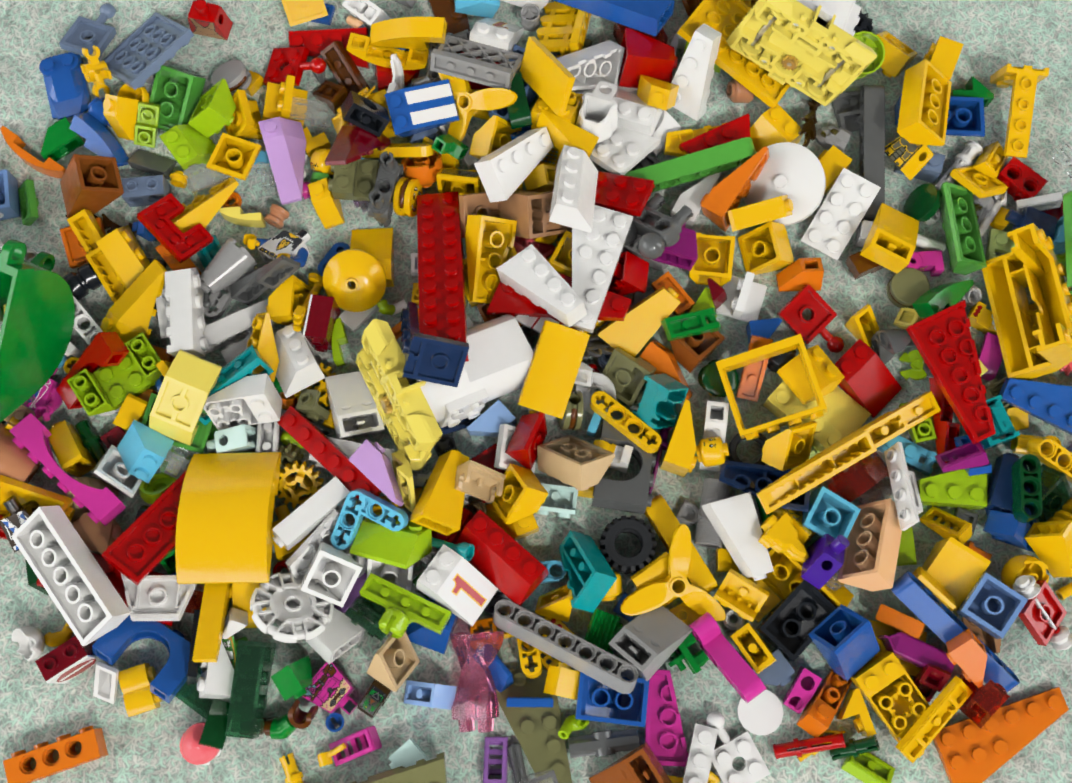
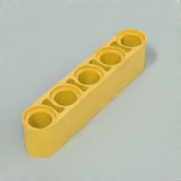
[1027,437,1072,483]
[645,494,718,593]

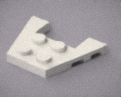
[121,573,197,621]

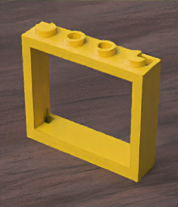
[716,334,827,441]

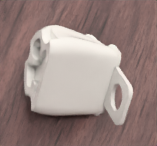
[576,81,618,143]

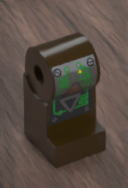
[357,679,393,719]

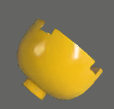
[1001,554,1049,593]

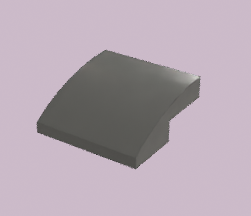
[832,90,860,132]

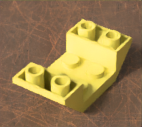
[149,349,222,446]

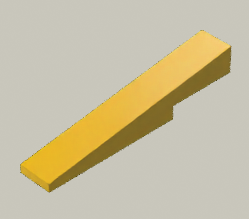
[67,209,128,303]
[192,583,232,662]

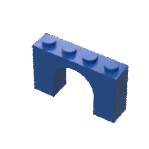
[92,615,199,703]

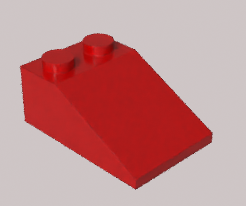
[835,339,902,418]

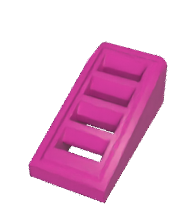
[328,726,382,767]

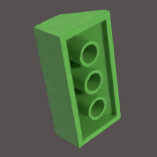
[939,182,987,275]

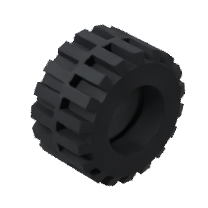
[599,515,657,574]

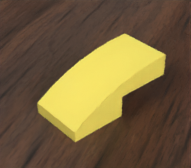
[219,206,266,228]

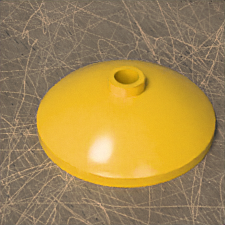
[323,249,387,312]

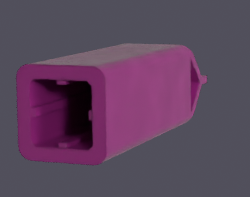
[877,632,955,674]

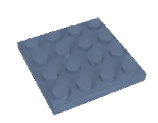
[103,12,194,90]

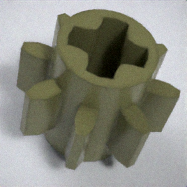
[278,443,304,469]

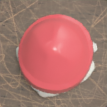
[180,722,221,766]

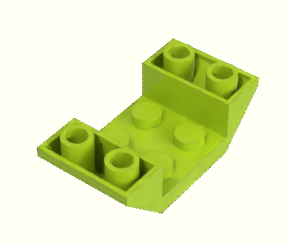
[67,332,162,416]

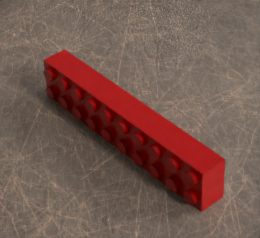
[417,192,469,362]

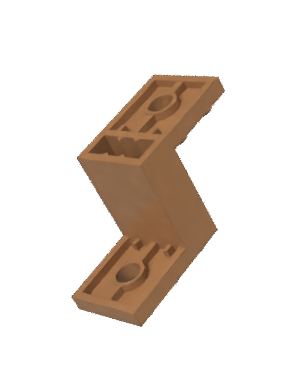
[459,189,572,239]

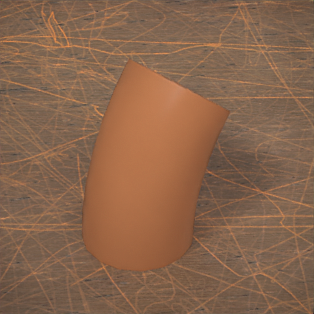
[0,423,41,483]

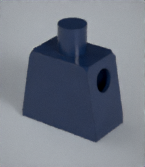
[1005,206,1058,241]

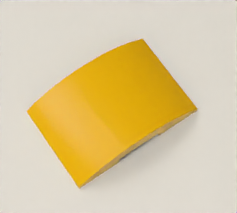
[175,452,282,584]

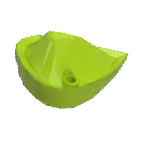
[139,467,184,504]

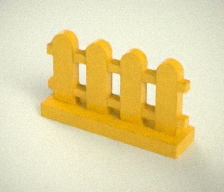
[536,1,592,54]

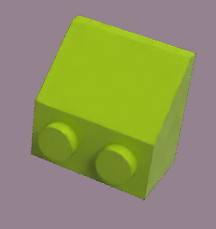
[188,78,236,138]
[159,124,216,176]

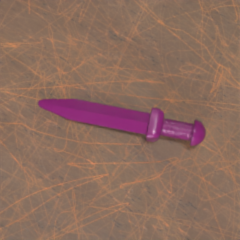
[649,427,672,494]

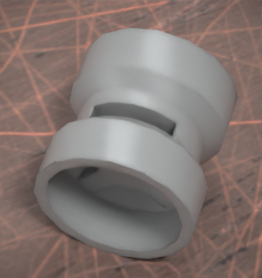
[521,4,541,31]

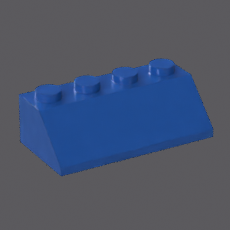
[894,94,985,137]

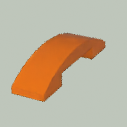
[0,126,66,179]

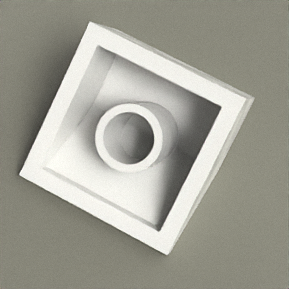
[301,541,362,608]

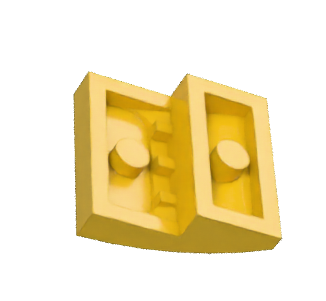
[630,551,681,607]

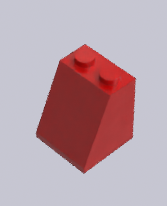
[618,28,678,89]

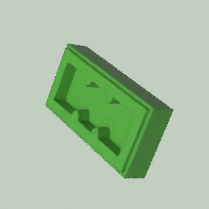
[18,179,39,226]

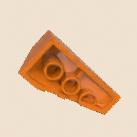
[700,146,769,232]

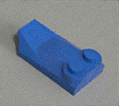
[39,52,91,120]

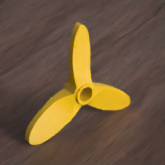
[438,73,518,142]
[620,523,726,621]

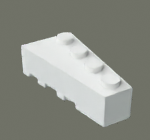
[671,23,722,121]
[474,127,554,203]
[496,244,587,327]

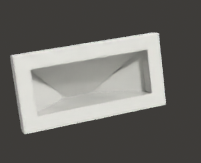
[93,661,119,704]

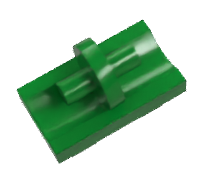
[668,633,709,674]

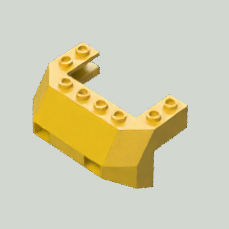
[982,223,1072,380]

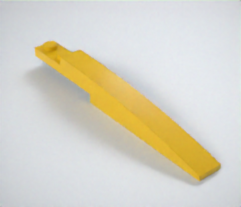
[756,391,941,514]

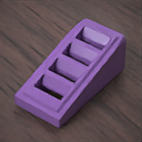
[483,737,508,783]

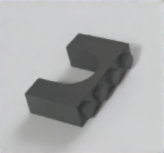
[591,419,656,514]

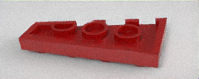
[288,27,370,69]

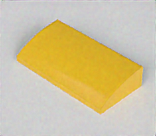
[517,320,590,419]

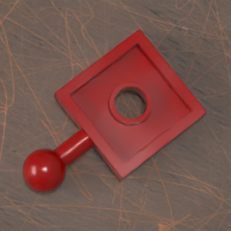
[263,47,326,86]
[777,284,844,353]

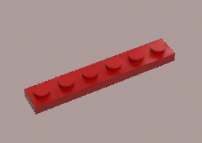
[277,406,382,502]

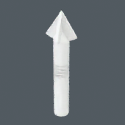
[979,191,1007,238]

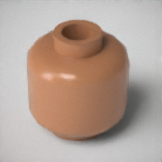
[726,78,755,103]

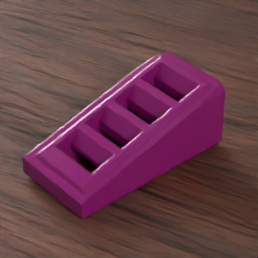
[935,442,989,472]

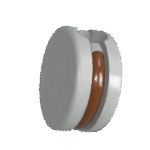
[211,60,252,96]

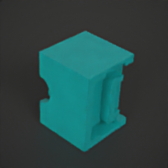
[632,373,689,429]
[981,395,1020,450]

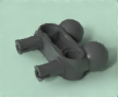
[624,193,694,259]

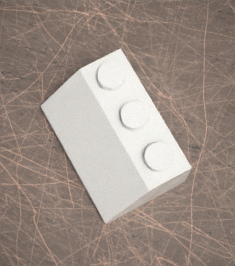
[274,323,325,398]

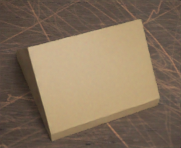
[367,631,420,692]

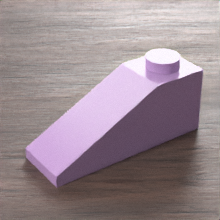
[348,439,404,507]

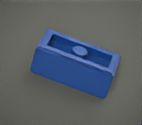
[474,641,513,692]

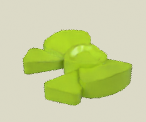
[899,350,927,380]

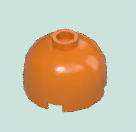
[401,151,443,188]

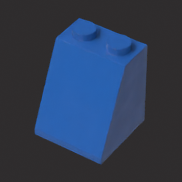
[808,604,880,681]

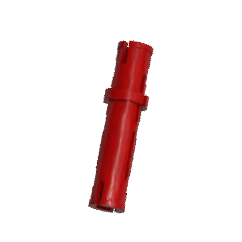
[773,732,846,759]

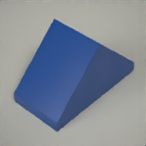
[746,318,783,343]
[982,510,1032,549]

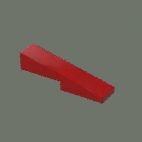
[929,378,960,465]

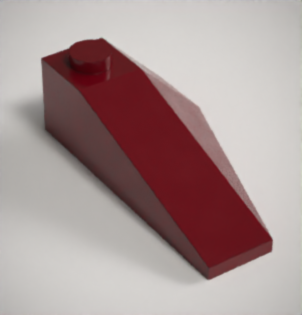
[325,122,391,166]

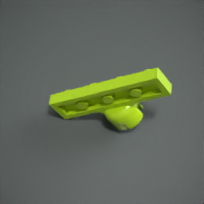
[359,573,452,639]

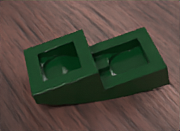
[199,699,236,750]

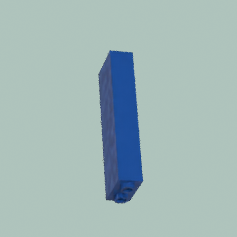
[554,0,675,37]

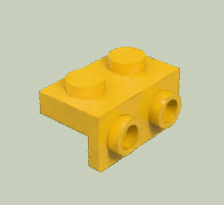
[713,568,770,622]

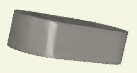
[204,285,233,320]

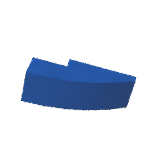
[69,112,129,167]

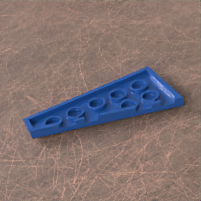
[999,378,1072,435]

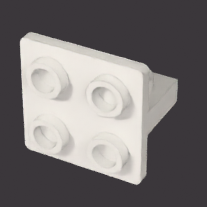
[716,271,767,323]

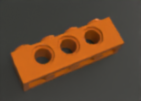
[3,725,108,783]

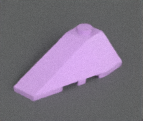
[258,117,307,205]

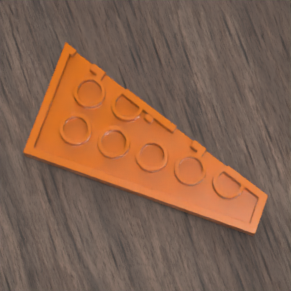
[933,687,1069,783]

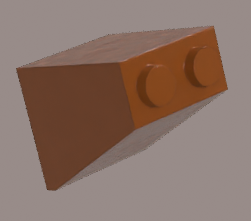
[60,154,124,217]

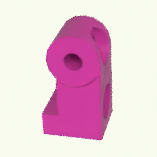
[905,250,944,277]
[783,666,822,714]

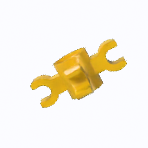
[80,45,112,97]

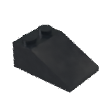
[756,580,837,661]

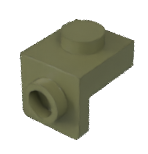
[296,389,330,422]

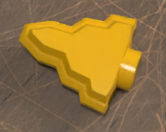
[758,511,809,563]

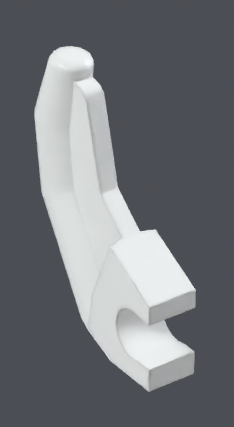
[387,54,404,93]

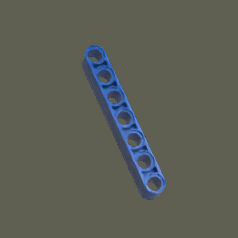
[891,571,1020,697]

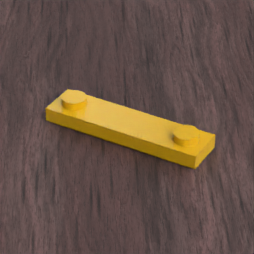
[895,676,973,763]

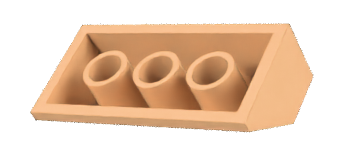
[837,498,902,592]

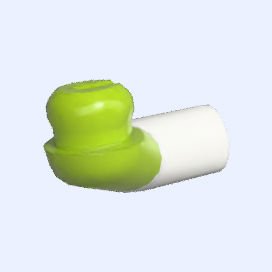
[377,299,407,316]

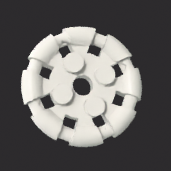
[250,571,334,643]

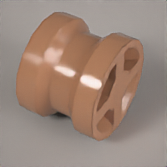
[264,204,290,229]

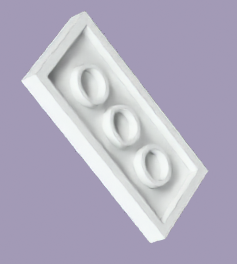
[800,168,881,261]

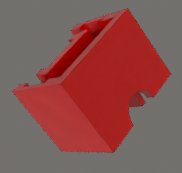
[608,251,649,296]

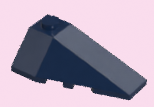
[719,460,810,512]

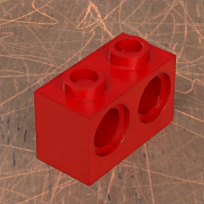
[997,157,1048,201]

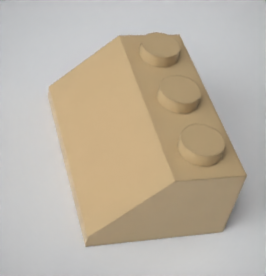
[537,435,615,491]

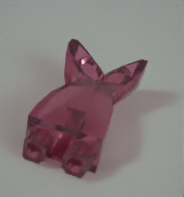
[450,631,504,733]

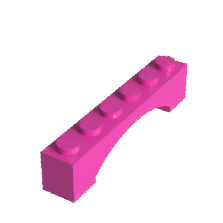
[9,413,126,526]

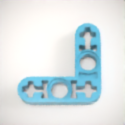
[331,488,409,550]

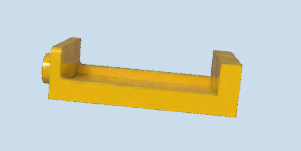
[0,475,75,521]

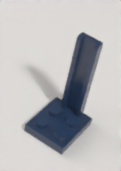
[400,301,469,387]

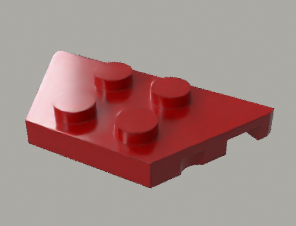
[679,113,750,154]

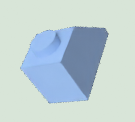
[466,400,517,437]
[403,680,457,710]

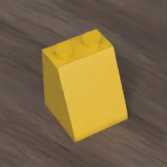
[922,536,991,611]

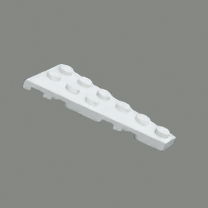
[530,111,660,175]
[572,205,633,333]

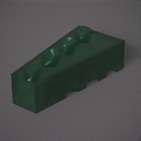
[225,640,276,739]

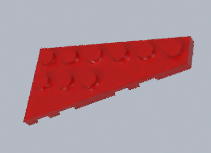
[487,256,632,321]
[906,300,996,445]

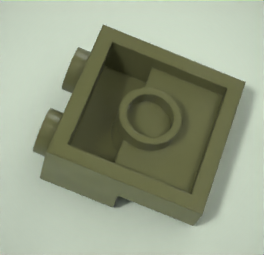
[328,159,380,201]
[602,347,657,407]

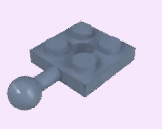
[59,3,117,59]

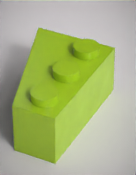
[917,469,987,510]

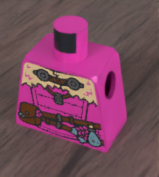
[302,661,358,715]

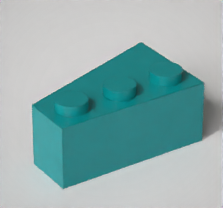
[559,530,617,613]

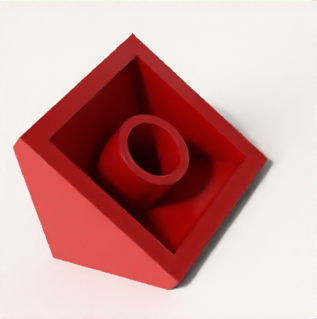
[505,412,547,470]

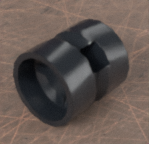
[62,262,102,300]

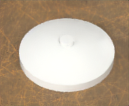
[743,142,826,226]

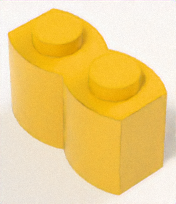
[118,663,162,717]

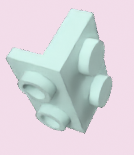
[535,483,578,518]

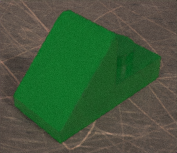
[950,77,994,107]

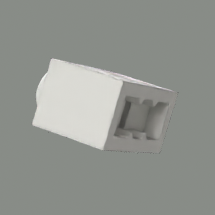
[342,0,391,28]

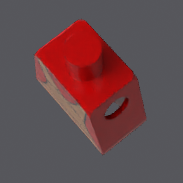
[188,0,233,40]

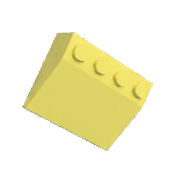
[763,381,871,452]

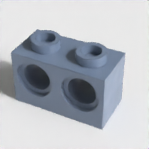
[122,175,171,207]

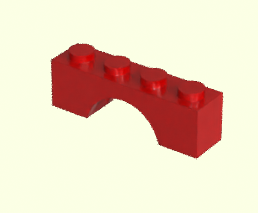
[56,332,129,409]

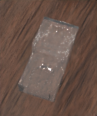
[290,97,332,128]

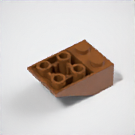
[589,742,672,783]

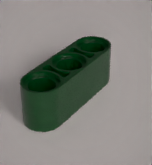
[507,71,532,129]
[1012,454,1042,523]

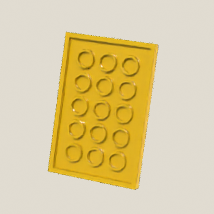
[677,0,790,108]

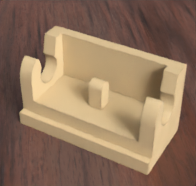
[454,460,506,503]

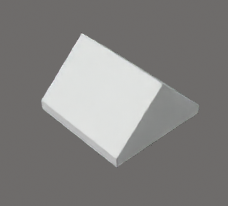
[91,445,143,498]

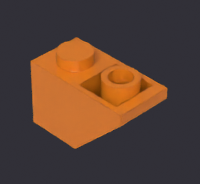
[776,258,824,292]
[946,628,987,688]

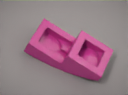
[978,332,1003,381]

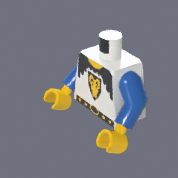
[243,230,311,275]

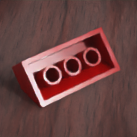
[456,510,549,606]

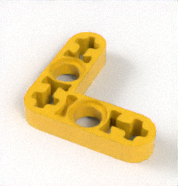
[470,617,543,679]

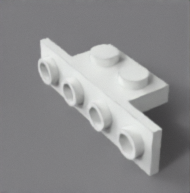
[884,441,923,531]

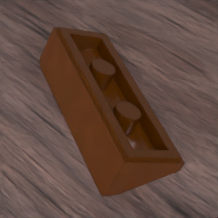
[320,41,373,94]

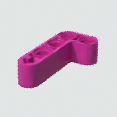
[689,612,766,703]

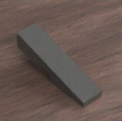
[231,255,301,305]

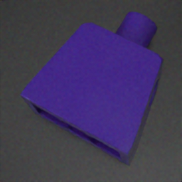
[801,534,849,590]

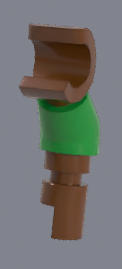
[241,699,319,739]

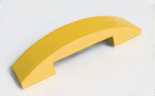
[346,33,429,70]

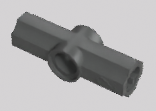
[568,729,639,758]

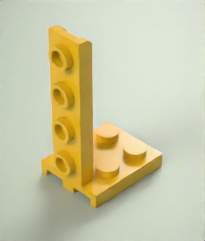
[990,63,1049,158]

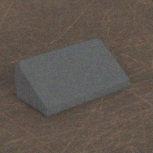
[128,149,177,179]

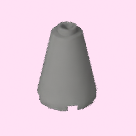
[200,237,259,294]

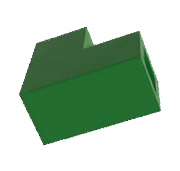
[432,134,469,160]

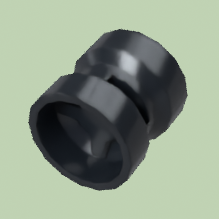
[434,434,457,456]

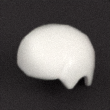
[11,626,45,661]

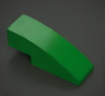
[912,280,974,318]

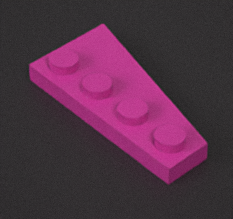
[645,670,688,767]

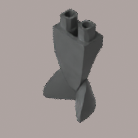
[871,317,968,364]

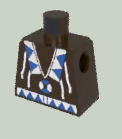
[0,496,41,552]

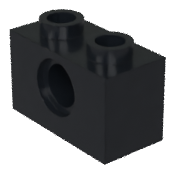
[341,90,390,137]

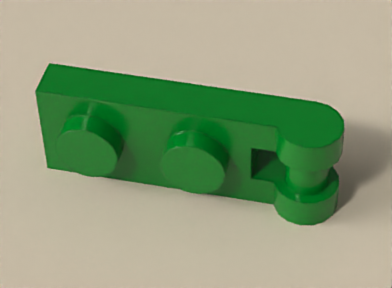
[661,308,722,342]

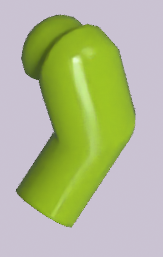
[558,715,589,739]

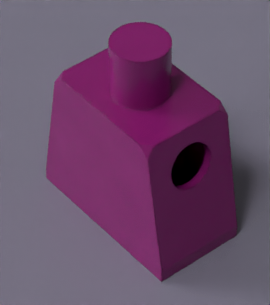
[652,222,698,271]

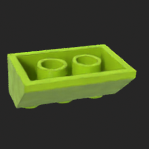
[350,512,432,569]

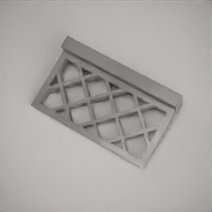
[430,35,524,90]

